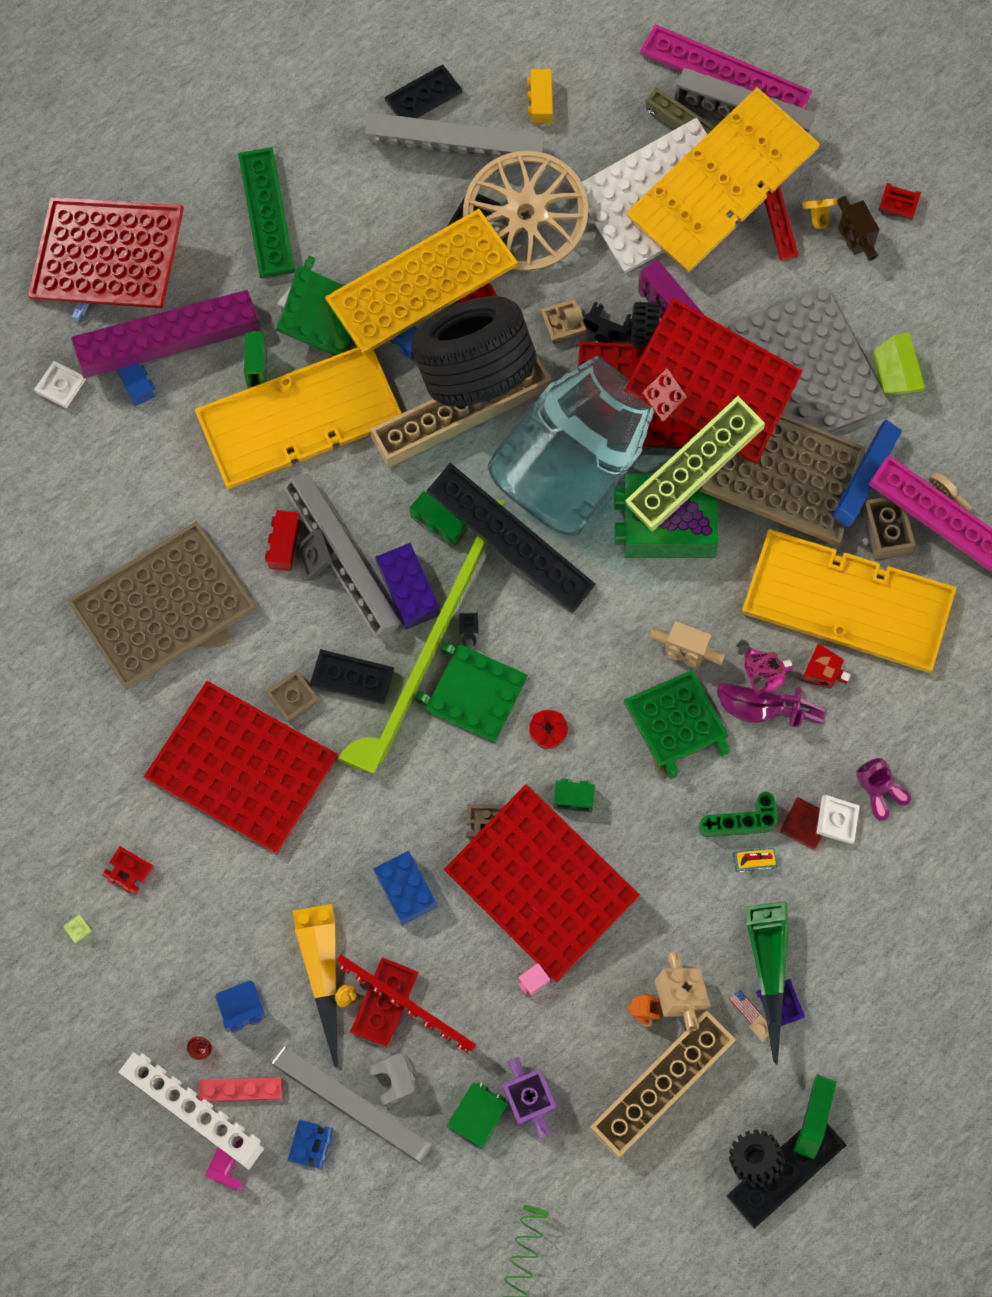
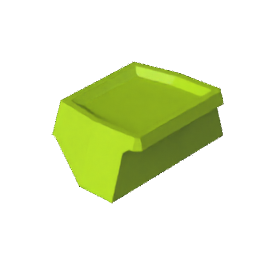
[873,332,925,395]

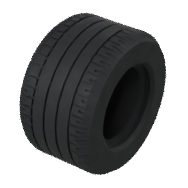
[411,296,537,406]

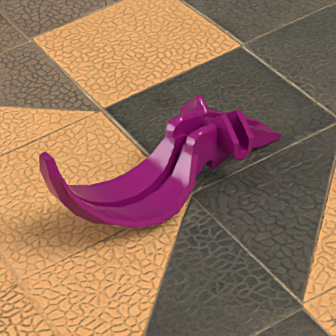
[717,683,825,727]

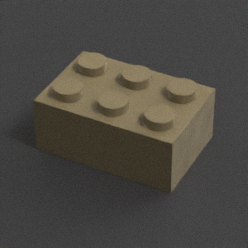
[861,497,916,561]

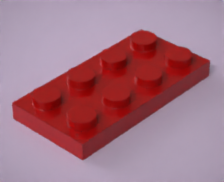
[350,957,419,1049]

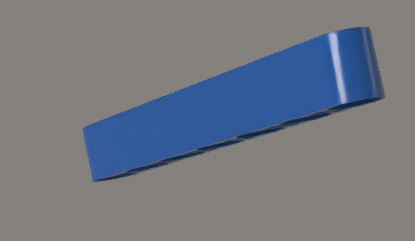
[832,419,902,528]

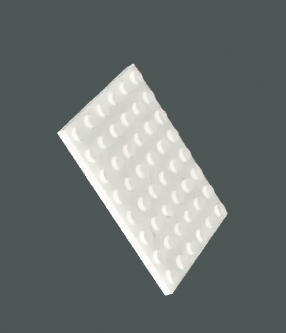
[581,118,731,274]

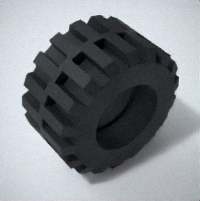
[631,302,660,349]

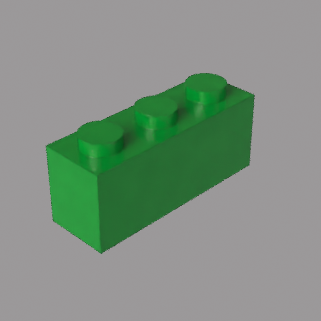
[409,491,468,546]

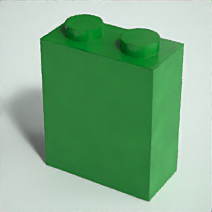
[244,331,267,389]
[447,1082,508,1150]

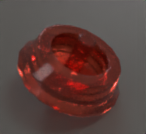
[187,1037,212,1060]

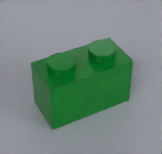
[553,779,595,812]

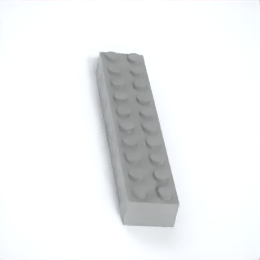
[365,112,545,164]

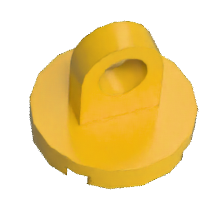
[802,198,838,229]

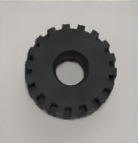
[729,1129,785,1187]

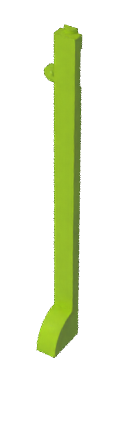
[338,499,505,774]

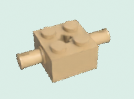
[649,621,725,668]
[654,952,710,1032]

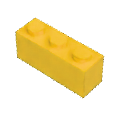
[527,69,553,124]

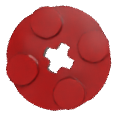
[529,710,568,749]

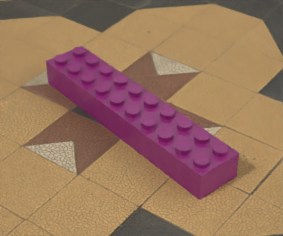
[71,290,259,379]

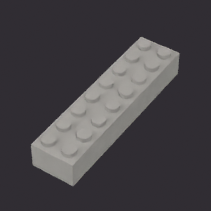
[675,68,817,135]

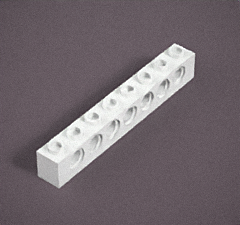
[118,1052,264,1169]

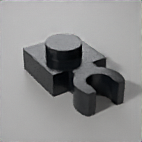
[459,613,479,646]

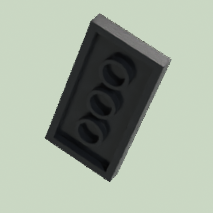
[385,64,462,118]
[309,649,395,705]

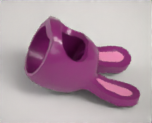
[856,758,911,821]

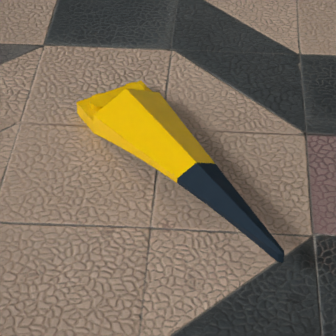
[292,904,338,1067]

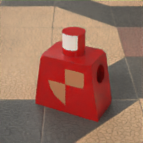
[801,643,851,688]

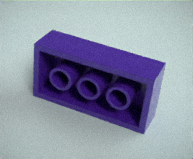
[376,543,440,630]

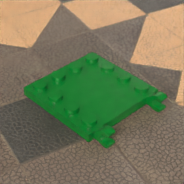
[276,255,351,356]
[415,642,528,744]
[623,670,730,780]

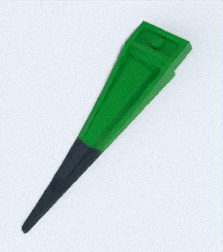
[747,901,789,1065]

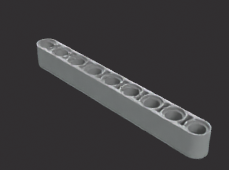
[269,1045,432,1163]

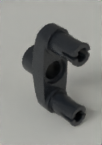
[583,302,632,343]

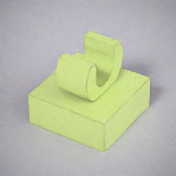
[63,914,92,943]

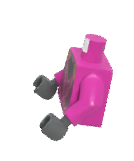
[736,639,793,695]

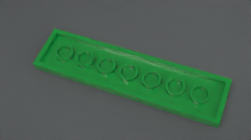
[238,147,295,278]

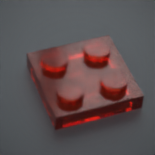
[779,797,822,851]

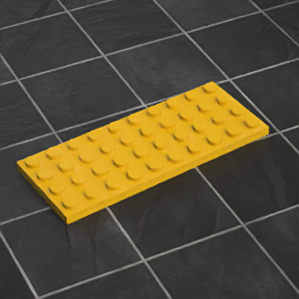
[325,209,518,355]

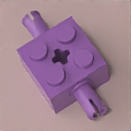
[502,1057,557,1139]

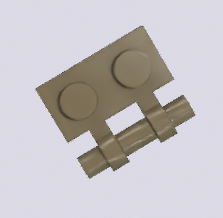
[466,804,505,838]

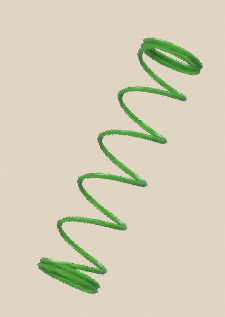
[502,1205,549,1297]

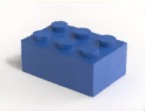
[373,850,437,926]

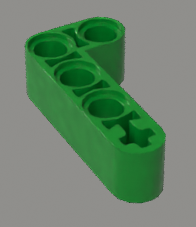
[699,792,777,837]
[794,1074,837,1159]

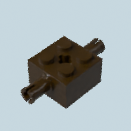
[837,196,879,261]

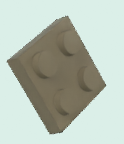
[265,670,319,723]

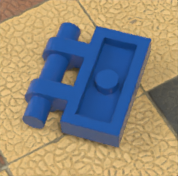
[288,1119,333,1170]

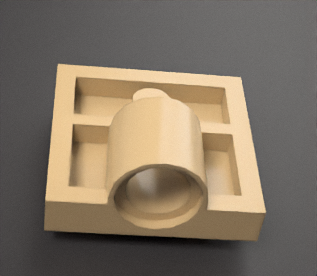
[540,299,586,343]

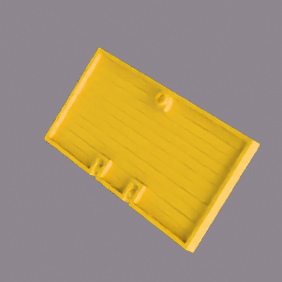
[626,87,820,273]
[194,347,402,490]
[741,529,957,674]

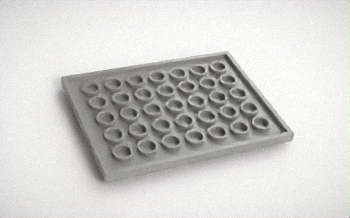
[728,286,891,433]

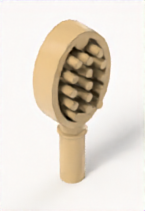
[929,472,972,512]

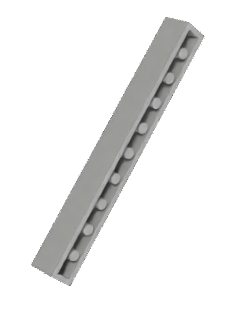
[283,473,401,639]

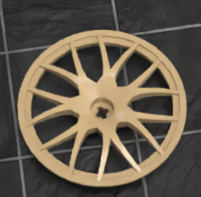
[463,151,588,271]

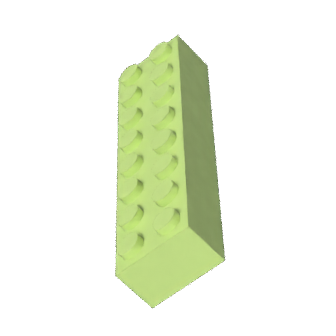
[625,396,765,532]

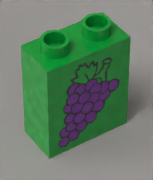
[614,474,719,558]

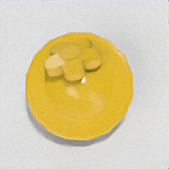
[335,985,357,1008]

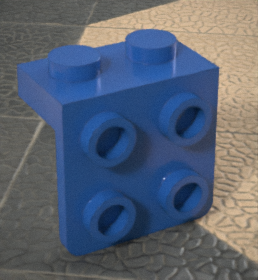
[215,981,267,1033]

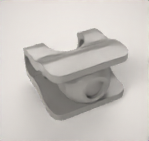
[368,1054,420,1106]

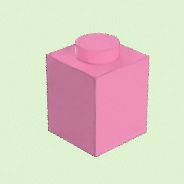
[518,963,550,997]

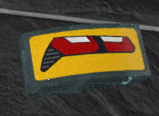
[733,848,778,872]

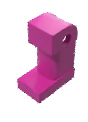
[205,1139,243,1191]

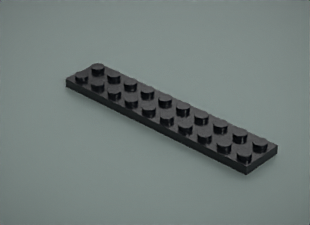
[426,462,596,614]

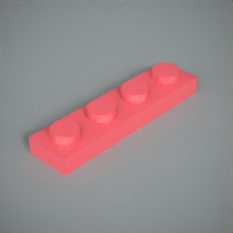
[199,1078,282,1102]

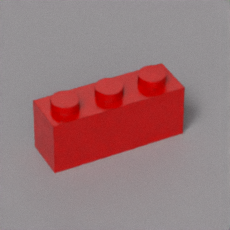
[265,510,301,571]

